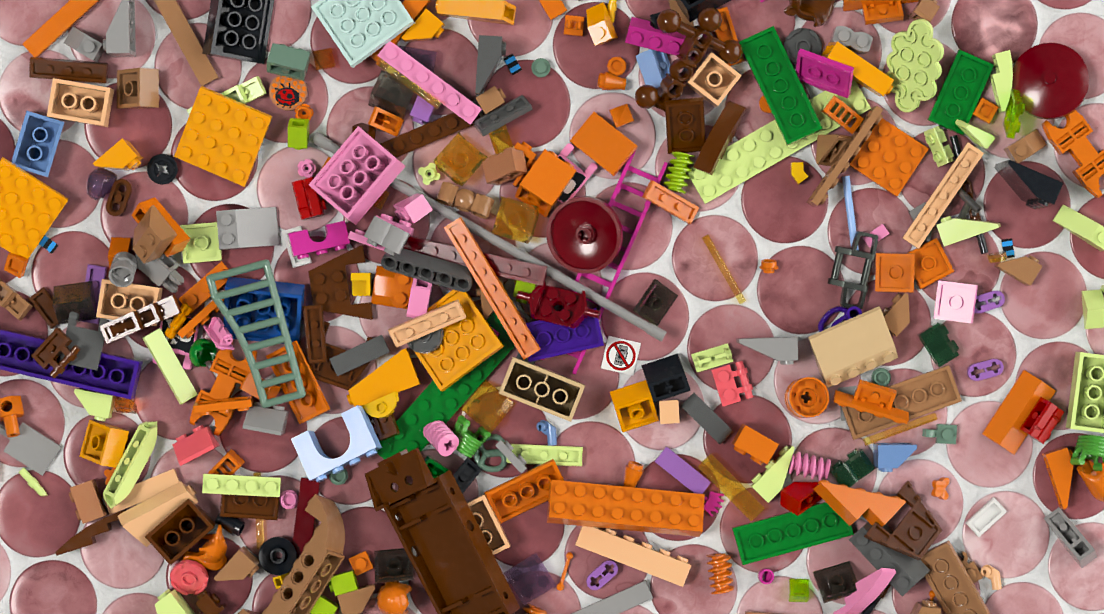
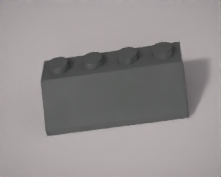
[849,522,930,597]

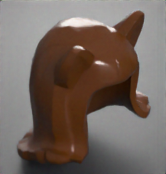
[784,0,835,27]

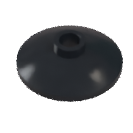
[259,537,297,575]

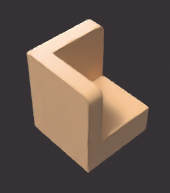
[658,400,680,424]

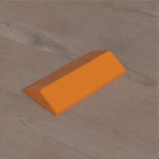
[266,340,330,424]
[982,370,1056,455]
[484,459,565,524]

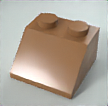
[117,68,160,109]
[133,205,177,264]
[213,546,260,581]

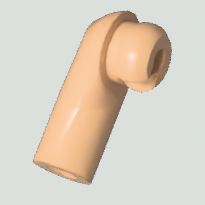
[980,565,1002,590]

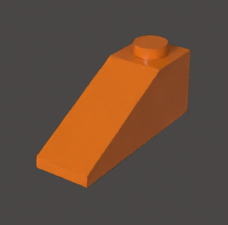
[1042,446,1073,510]

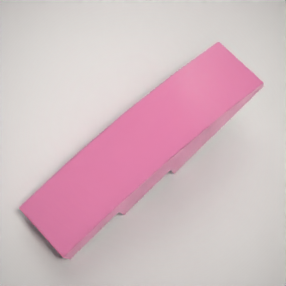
[833,568,896,614]

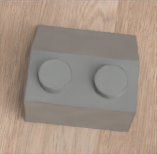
[243,401,289,436]

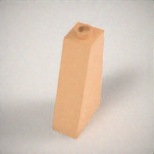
[117,481,198,547]

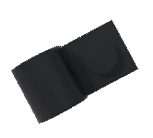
[453,457,482,494]

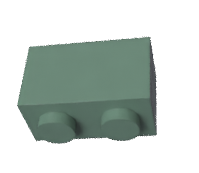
[267,43,310,81]

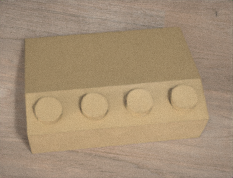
[808,306,898,388]

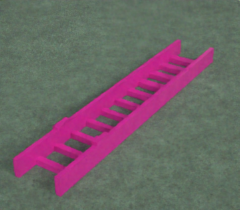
[541,150,668,375]

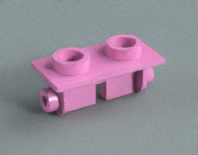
[203,316,235,350]

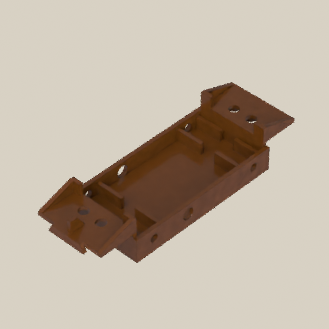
[365,448,520,614]

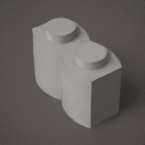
[830,26,873,54]
[364,216,410,256]

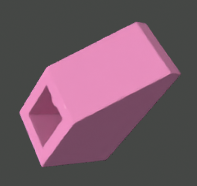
[393,193,433,223]
[406,278,433,318]

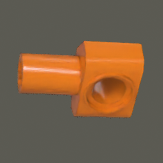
[0,396,24,437]

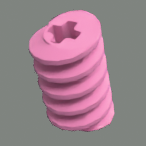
[423,420,459,457]
[788,452,831,481]

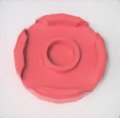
[170,560,209,595]

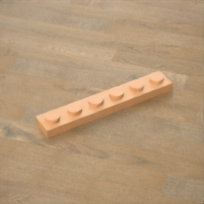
[902,143,984,249]

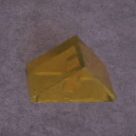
[489,124,513,154]

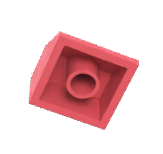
[172,425,219,466]

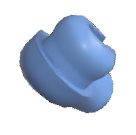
[536,420,557,446]

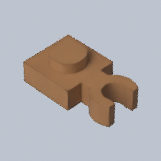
[961,551,983,583]

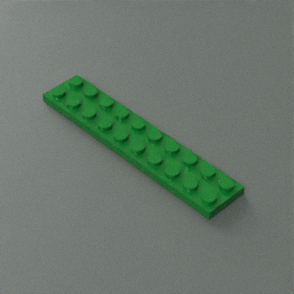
[377,312,515,459]

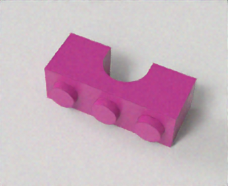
[625,17,686,56]
[287,221,350,260]

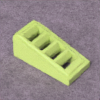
[955,119,995,149]

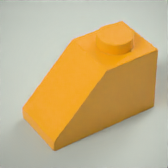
[586,2,618,46]
[401,9,445,42]

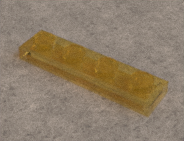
[697,453,765,521]

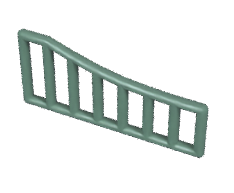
[206,259,306,408]

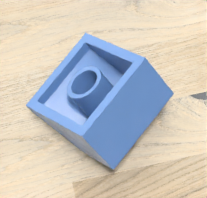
[873,443,917,472]

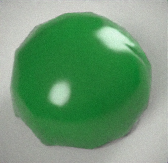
[189,338,217,367]

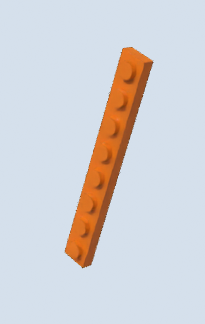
[443,217,541,360]

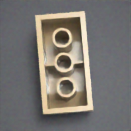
[499,357,585,422]

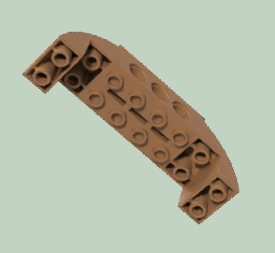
[238,494,345,614]

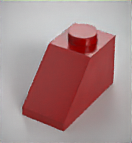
[780,482,822,516]

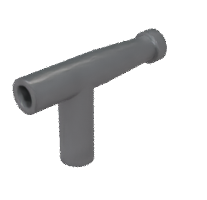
[957,188,982,218]

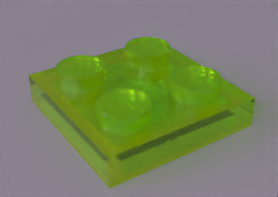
[1003,89,1025,139]

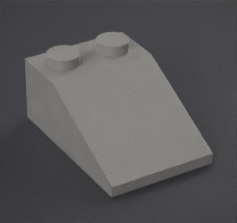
[103,0,136,57]
[216,207,279,250]
[736,337,798,365]

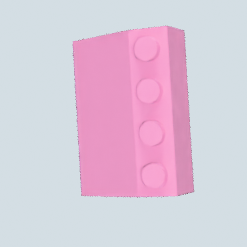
[309,126,405,225]

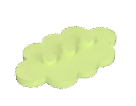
[886,19,944,113]

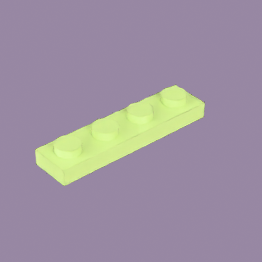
[202,473,281,497]

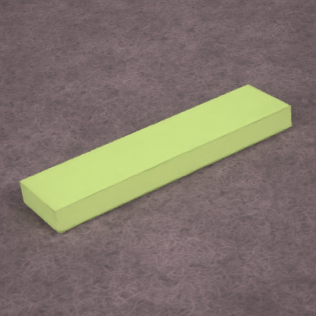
[143,328,198,404]
[506,444,583,466]

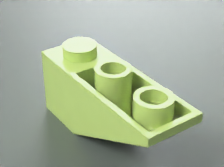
[751,445,795,503]

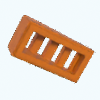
[821,95,864,134]
[207,449,245,475]

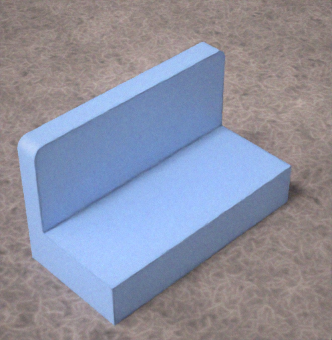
[636,49,670,88]

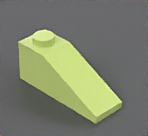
[1053,205,1104,251]
[937,216,1001,246]

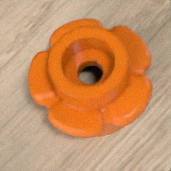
[295,104,314,121]
[759,259,778,273]

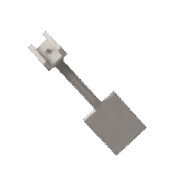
[0,422,62,476]

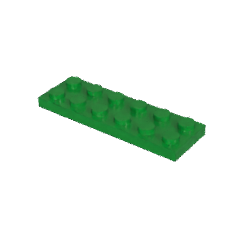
[739,26,823,146]
[732,502,854,565]

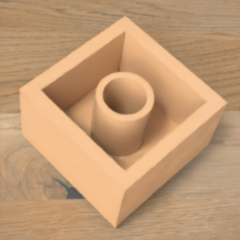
[686,52,742,108]

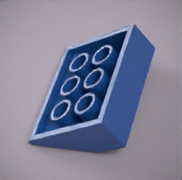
[224,277,305,345]

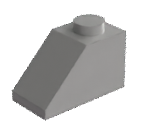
[64,27,104,62]

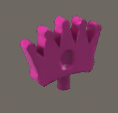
[704,491,724,517]

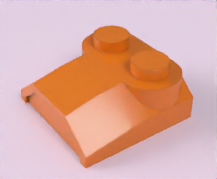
[371,266,413,309]

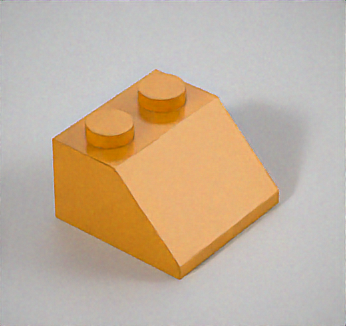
[93,138,143,171]
[610,380,659,433]
[79,420,129,468]

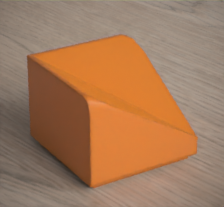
[609,104,634,128]

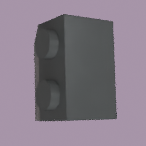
[475,35,506,96]

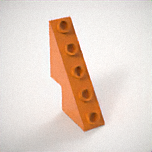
[814,480,906,527]

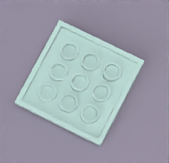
[311,0,415,68]

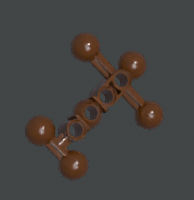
[635,7,743,111]

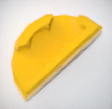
[363,392,399,418]

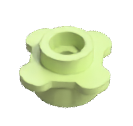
[418,163,440,185]

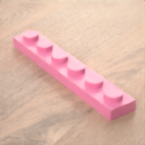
[377,41,482,125]

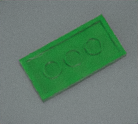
[927,49,994,135]

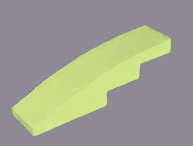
[187,76,267,115]

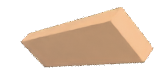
[388,299,466,348]
[103,468,180,515]

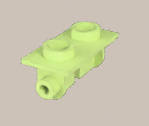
[924,126,954,167]
[691,343,733,372]

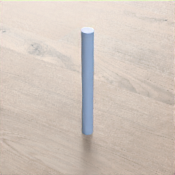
[842,176,859,251]

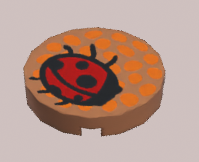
[269,75,308,111]

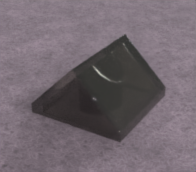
[368,71,417,120]
[632,279,678,326]
[53,281,98,324]
[374,548,415,583]
[813,561,857,603]

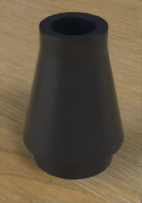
[215,513,245,536]

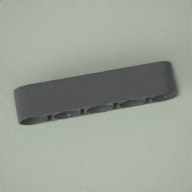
[381,248,475,292]

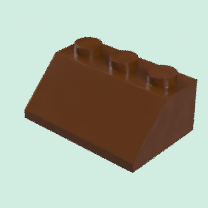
[145,498,216,566]

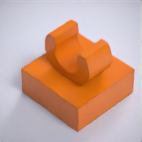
[564,15,585,37]

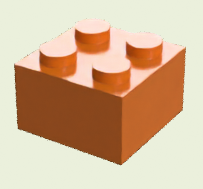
[731,423,779,465]

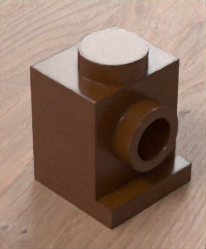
[195,589,227,614]

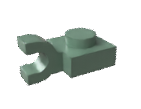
[922,424,957,444]

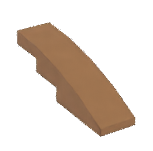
[0,278,33,321]

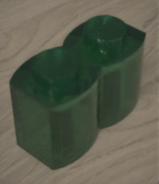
[917,322,959,367]
[829,448,875,488]

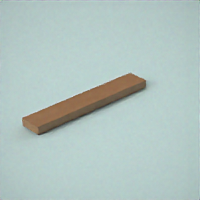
[154,0,219,86]

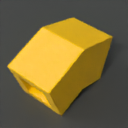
[790,162,808,184]
[273,571,290,589]

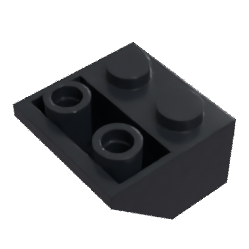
[641,353,691,402]

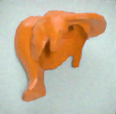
[180,524,227,571]

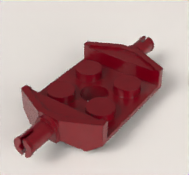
[516,281,601,329]

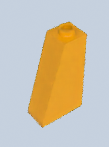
[435,0,516,25]
[821,41,894,96]
[347,348,421,407]

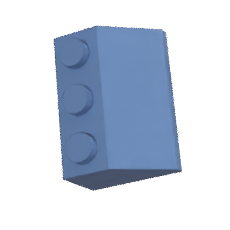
[11,111,64,177]

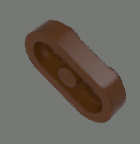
[106,179,132,216]

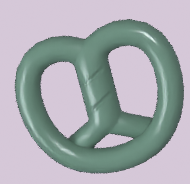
[474,434,507,472]

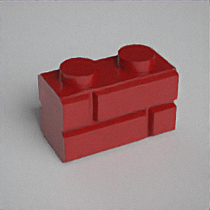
[292,177,327,220]
[1020,397,1064,444]

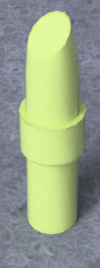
[18,468,48,496]

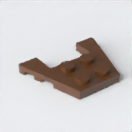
[308,245,373,320]
[312,321,373,390]
[864,481,942,561]

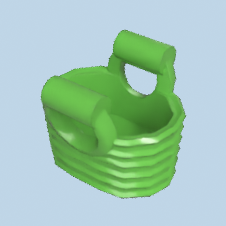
[452,415,491,458]
[1070,435,1104,471]

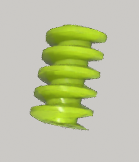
[664,151,695,194]

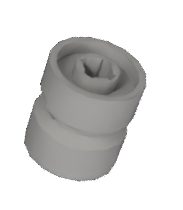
[108,252,138,287]

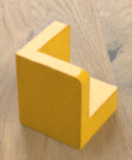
[351,273,372,296]

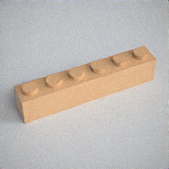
[575,526,691,587]

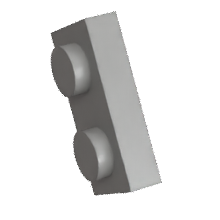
[495,440,527,474]

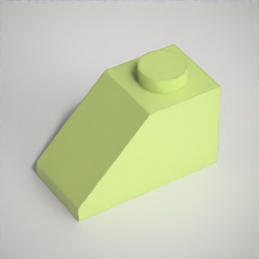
[74,388,116,421]

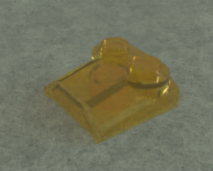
[433,132,488,186]
[491,197,539,244]
[461,379,515,433]

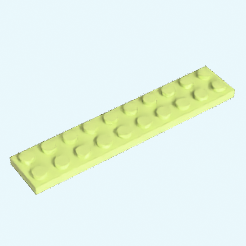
[686,80,871,204]

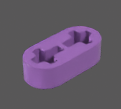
[974,291,1005,313]
[966,359,1004,381]
[586,560,618,590]

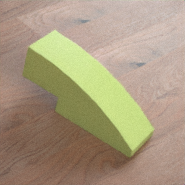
[989,50,1013,113]

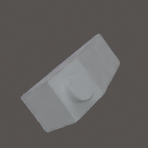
[1044,507,1097,568]

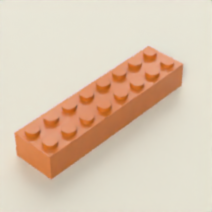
[547,480,705,537]

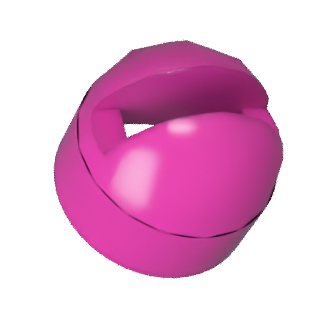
[758,568,774,584]

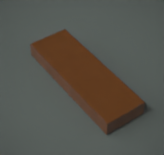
[303,305,328,364]

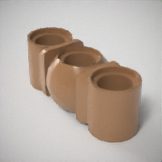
[436,182,494,219]

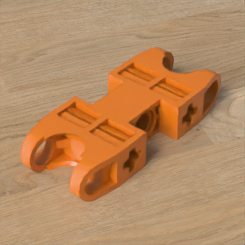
[1042,110,1104,198]
[190,340,258,437]

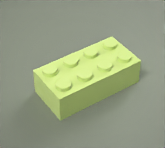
[1066,352,1104,433]

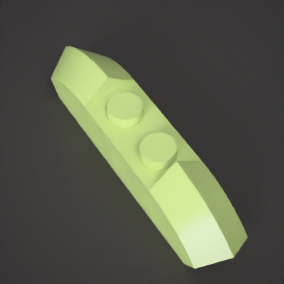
[103,421,158,509]

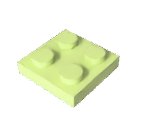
[180,222,222,264]

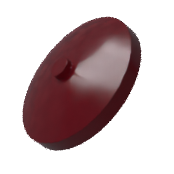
[1012,43,1089,120]
[546,196,623,273]

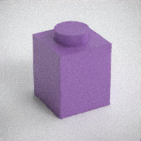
[410,93,437,125]

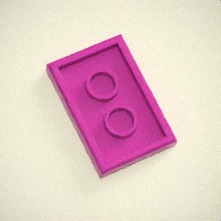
[796,48,854,98]

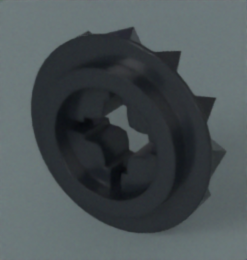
[147,154,178,185]

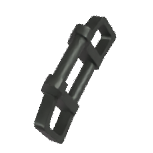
[827,231,878,309]

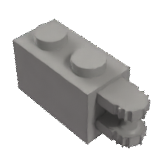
[135,253,184,293]

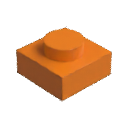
[972,98,999,124]
[4,253,28,278]
[348,550,374,576]

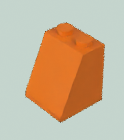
[515,149,577,218]

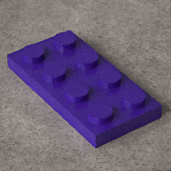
[525,308,604,362]

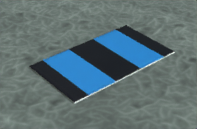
[504,54,522,75]
[39,235,58,254]
[1001,238,1015,259]

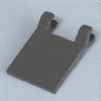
[59,312,109,371]

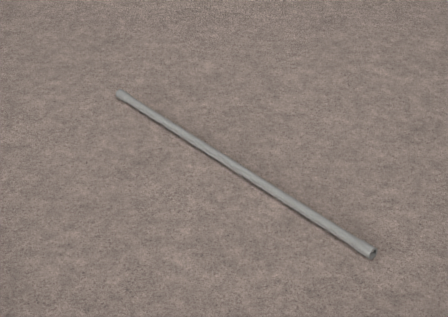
[312,132,667,341]

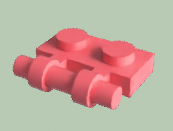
[711,361,754,407]

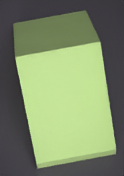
[1081,290,1104,329]

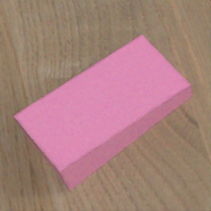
[863,224,889,248]

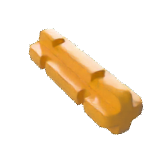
[164,304,192,339]

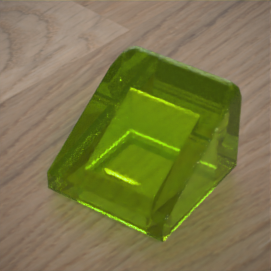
[789,579,809,602]

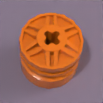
[784,377,829,418]

